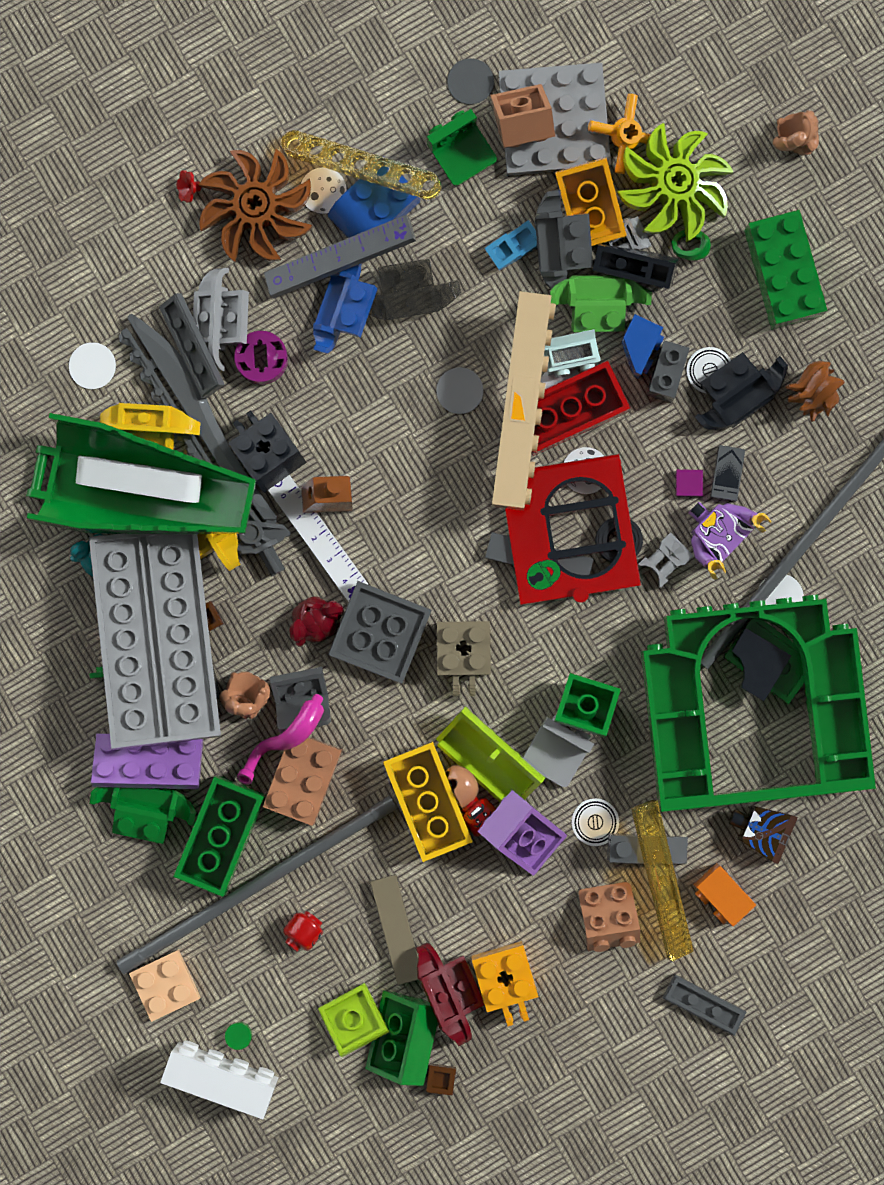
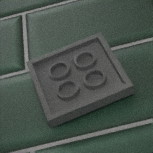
[328,580,432,684]

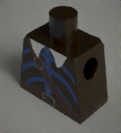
[729,805,798,864]

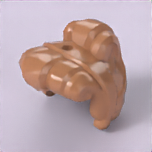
[773,110,819,156]
[219,672,270,719]

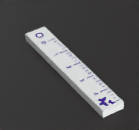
[268,475,369,602]

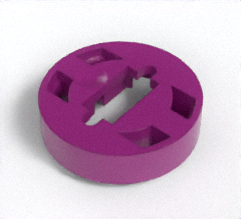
[234,331,288,386]

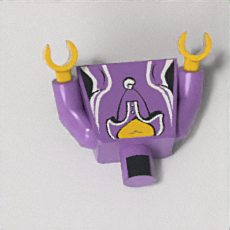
[688,502,771,580]

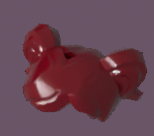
[289,596,344,647]

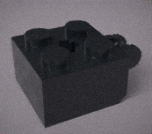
[228,410,307,493]

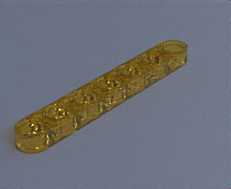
[281,130,442,199]

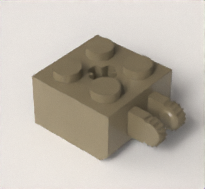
[437,621,491,696]

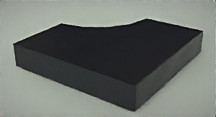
[731,628,791,701]

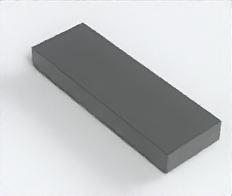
[663,974,747,1036]

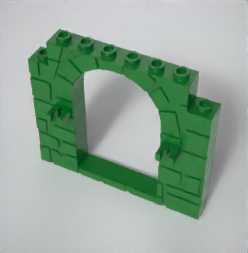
[641,594,876,812]

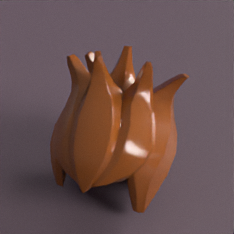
[785,361,845,422]

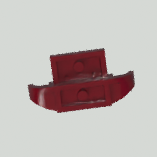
[415,942,485,1047]

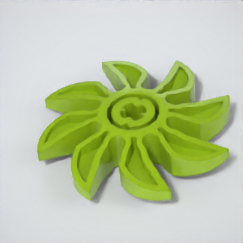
[617,123,733,242]

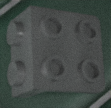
[270,667,331,733]

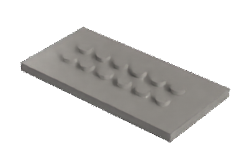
[89,534,221,750]

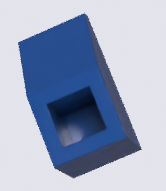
[621,314,664,379]

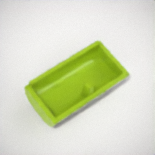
[436,706,545,803]

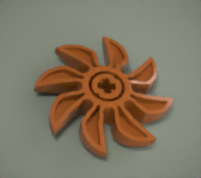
[199,149,312,262]

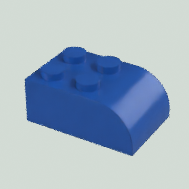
[328,156,420,238]

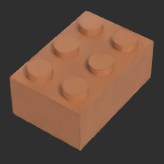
[263,737,343,826]

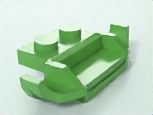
[550,275,652,332]

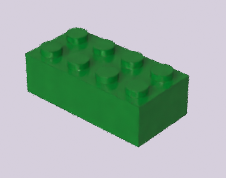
[744,210,828,330]
[173,775,266,897]

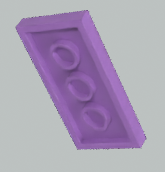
[91,734,203,789]

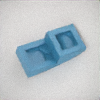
[485,220,537,271]

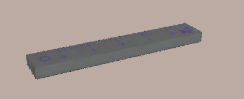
[264,215,416,299]

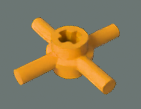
[588,94,650,174]

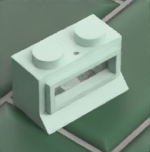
[544,329,600,378]

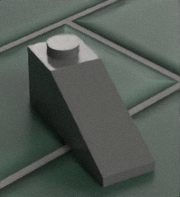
[607,833,688,864]

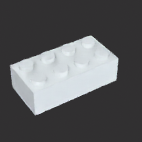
[160,1041,279,1119]

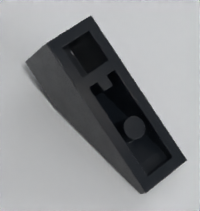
[593,244,679,289]

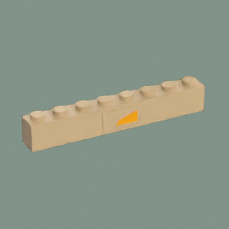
[492,291,556,511]

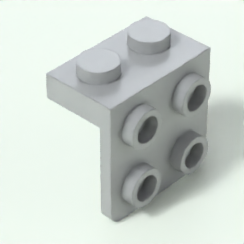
[523,715,594,787]

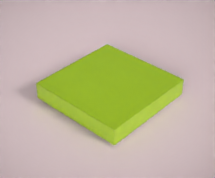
[318,983,389,1057]

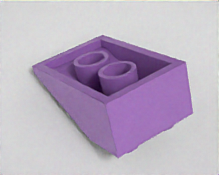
[478,790,567,876]

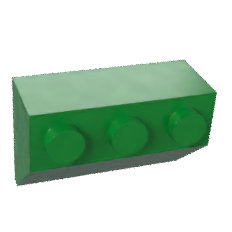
[365,990,438,1086]

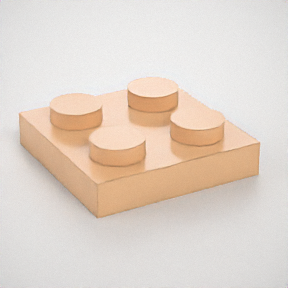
[129,949,201,1022]

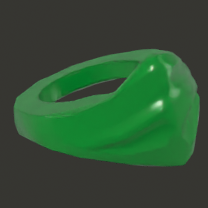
[671,230,711,261]

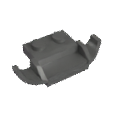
[535,190,593,290]

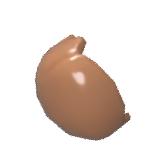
[445,765,479,808]

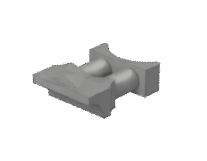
[606,216,652,251]
[638,532,694,588]

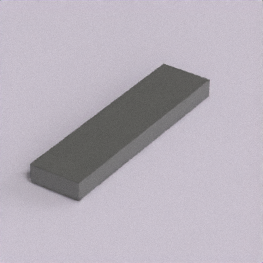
[159,293,225,398]
[485,532,594,575]

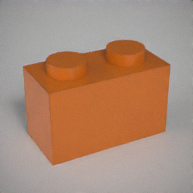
[693,863,756,927]

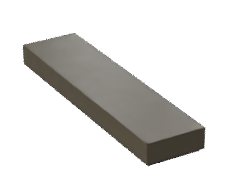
[370,874,418,985]

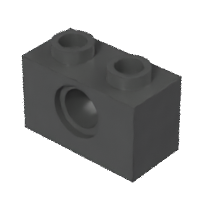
[646,340,690,403]

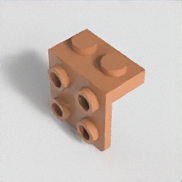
[579,882,640,952]

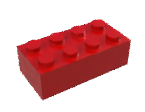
[531,361,630,456]

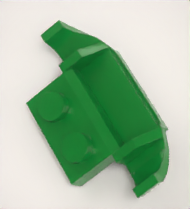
[89,787,196,844]

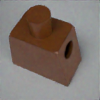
[301,476,353,513]

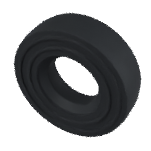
[595,518,643,563]

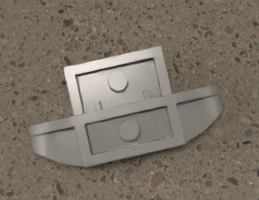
[193,268,249,372]

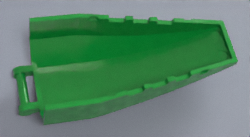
[26,413,256,534]

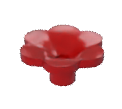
[176,170,201,203]

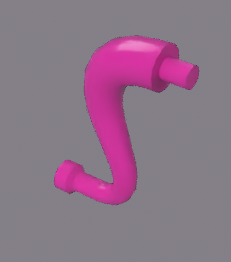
[237,694,324,785]

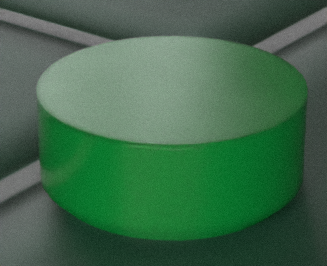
[225,1021,252,1050]

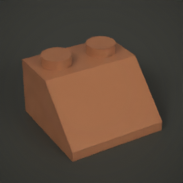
[490,84,555,148]

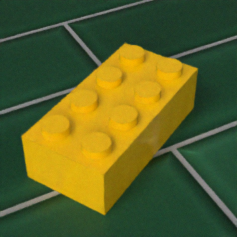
[383,741,473,862]

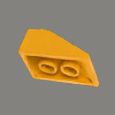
[555,157,627,246]

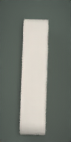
[76,456,202,503]

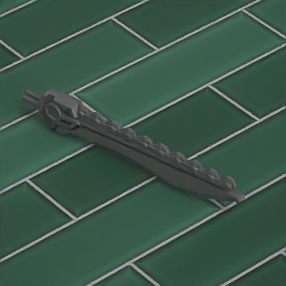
[119,314,291,577]

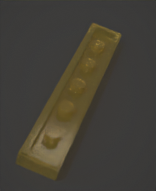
[631,800,694,961]

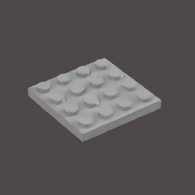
[498,63,611,176]

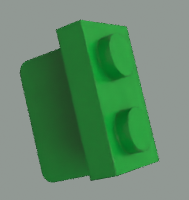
[427,109,497,187]

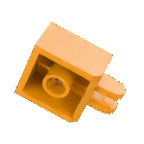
[471,941,539,1026]

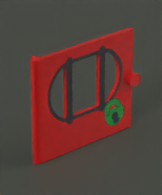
[505,454,641,605]

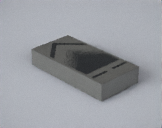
[710,445,745,502]

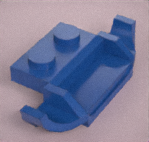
[313,263,378,353]

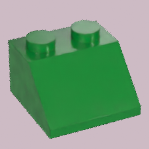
[554,673,621,738]

